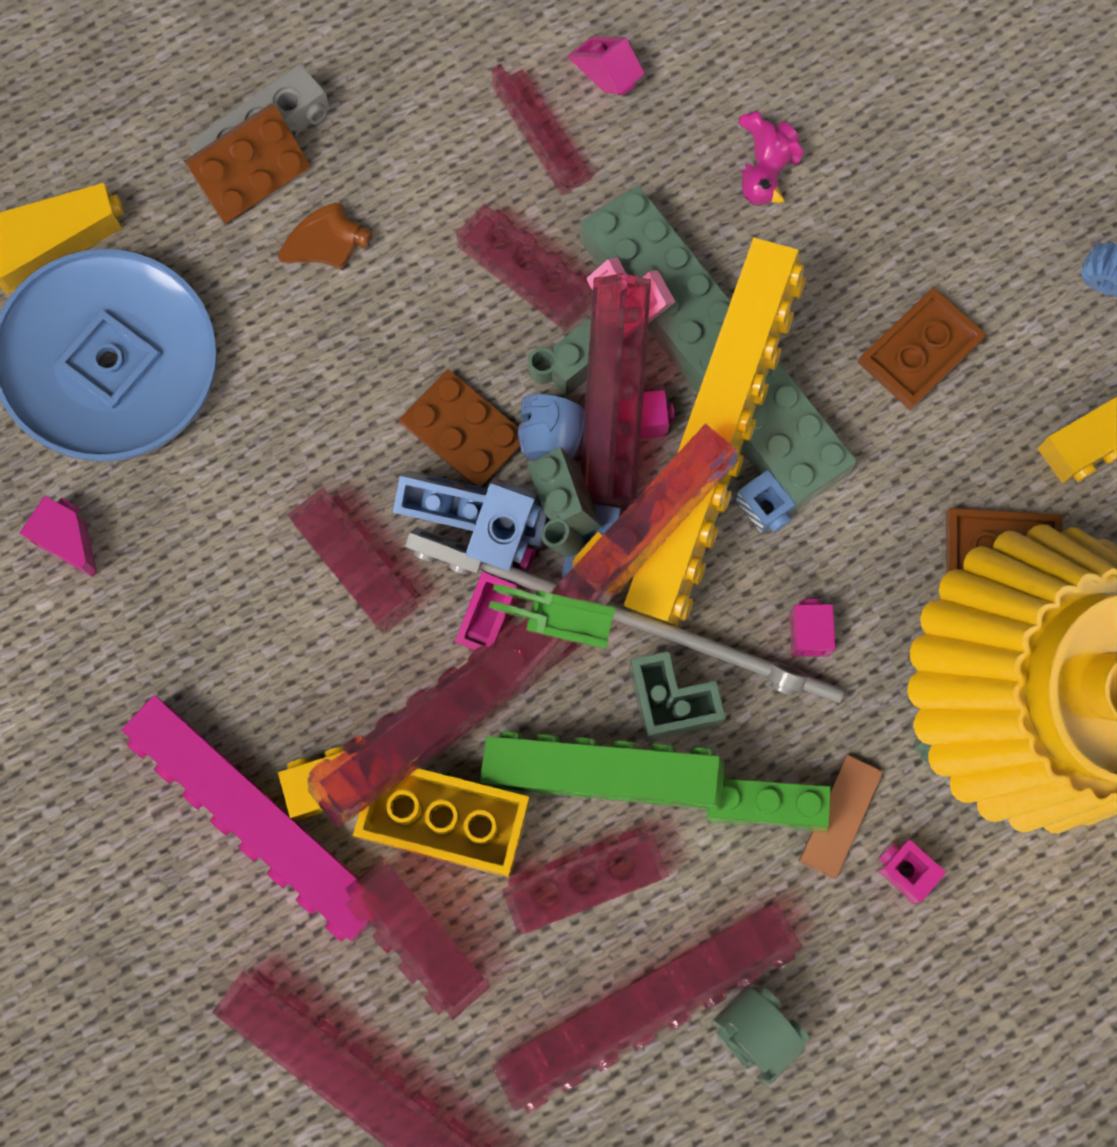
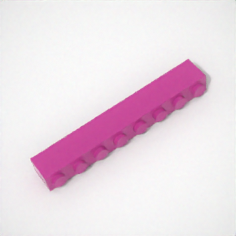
[121,695,388,942]

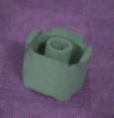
[711,986,810,1086]

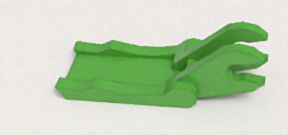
[489,584,616,649]

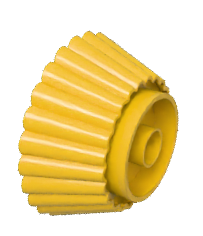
[907,524,1117,834]

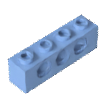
[393,470,549,546]

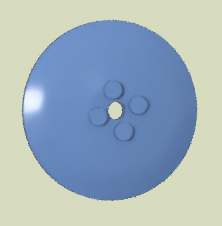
[0,249,217,462]

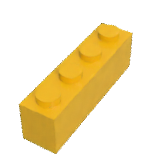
[1037,397,1117,484]

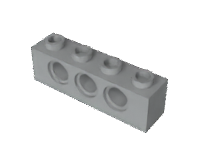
[188,64,330,154]

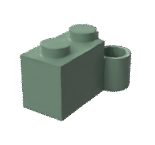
[528,311,622,396]
[528,447,601,557]

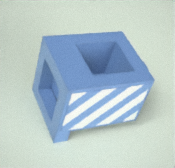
[735,470,796,534]

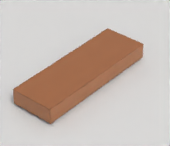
[798,755,883,879]

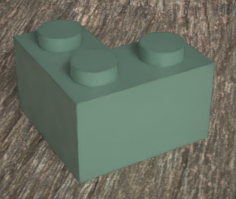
[629,651,726,742]

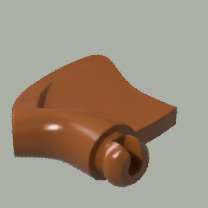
[278,203,373,270]

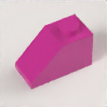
[567,36,645,95]
[19,495,97,577]

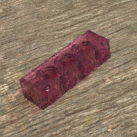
[456,203,593,332]
[502,828,669,936]

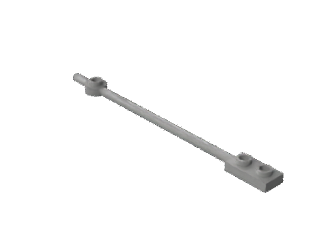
[405,527,845,703]

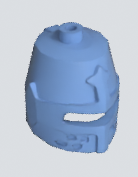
[518,394,586,462]

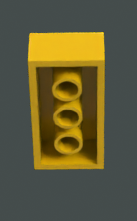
[353,757,530,879]

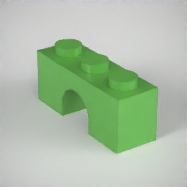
[706,779,830,832]

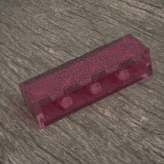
[287,487,418,635]
[345,857,491,1020]

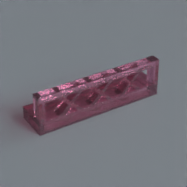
[492,63,591,196]

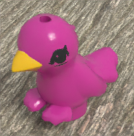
[738,111,804,206]

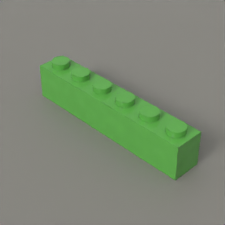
[480,731,725,811]

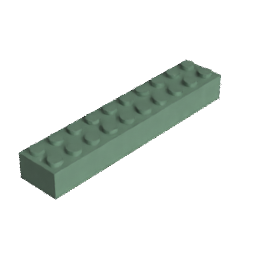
[579,185,857,514]

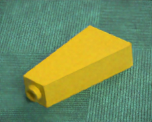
[0,183,124,294]

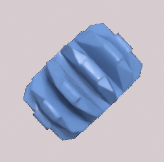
[1081,242,1117,298]

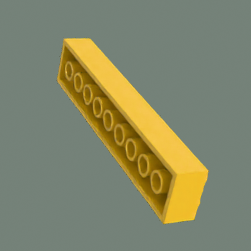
[623,237,806,627]

